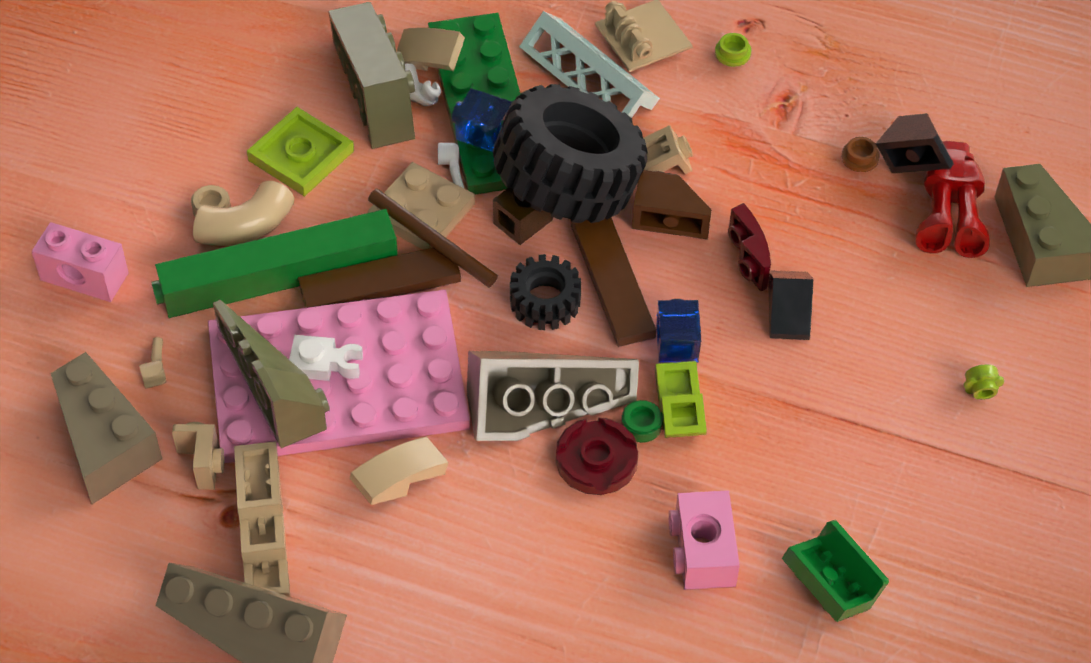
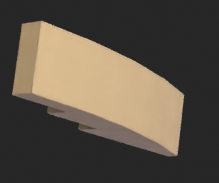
[234,441,290,597]

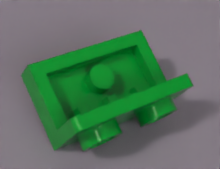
[782,520,889,622]

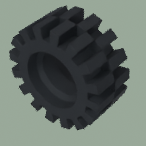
[510,254,581,330]

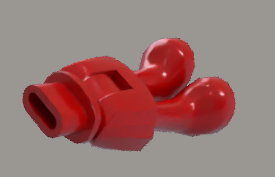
[916,141,990,258]

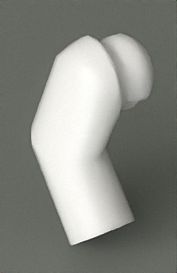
[405,63,441,106]

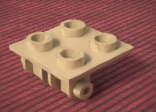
[595,0,693,72]

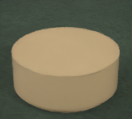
[191,185,231,216]

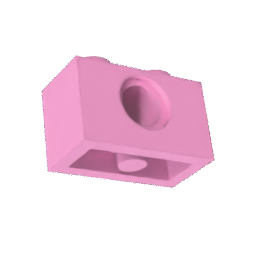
[32,222,129,302]
[669,490,740,590]

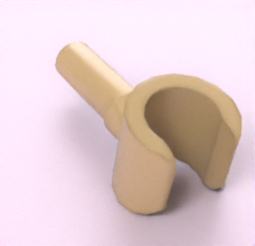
[139,337,166,388]

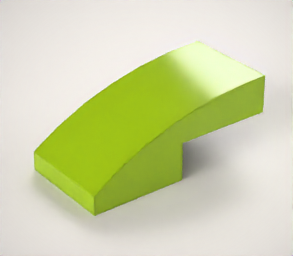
[655,361,707,438]

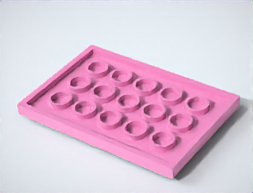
[208,290,470,463]

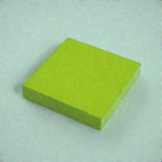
[247,107,354,197]

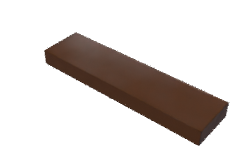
[571,218,657,347]
[298,248,461,308]

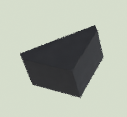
[768,270,814,340]

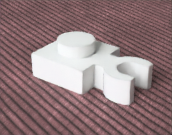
[289,335,363,381]

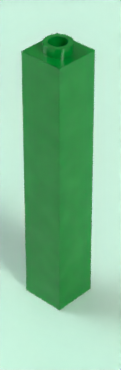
[151,209,398,318]

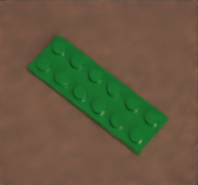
[428,13,521,195]

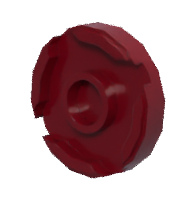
[556,418,638,495]

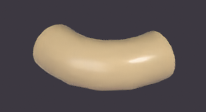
[193,181,294,246]

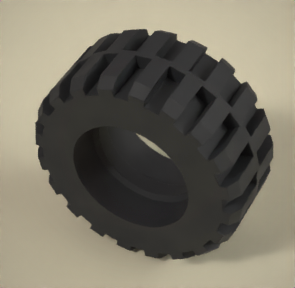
[493,84,648,223]

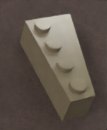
[156,563,347,663]

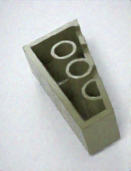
[328,2,415,149]

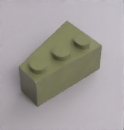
[995,164,1091,287]

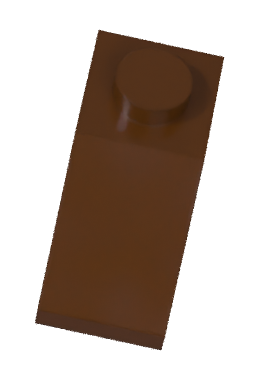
[632,170,712,240]

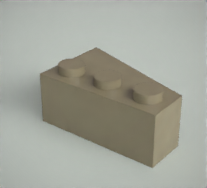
[51,352,162,504]

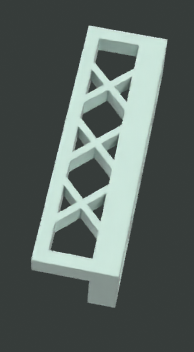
[519,11,660,118]

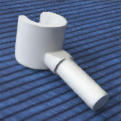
[438,143,464,188]

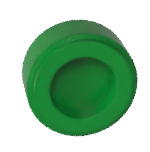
[621,400,663,443]

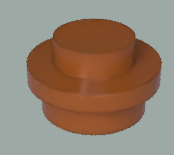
[841,137,880,172]

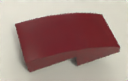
[728,203,771,291]

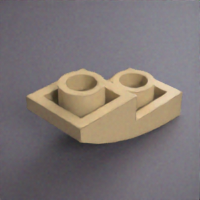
[396,28,465,71]
[350,436,448,505]

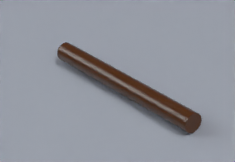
[368,189,498,288]

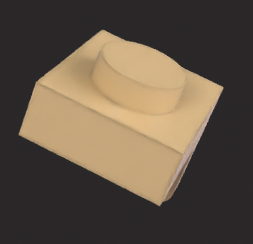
[172,422,224,490]

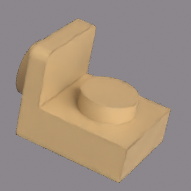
[643,125,693,174]

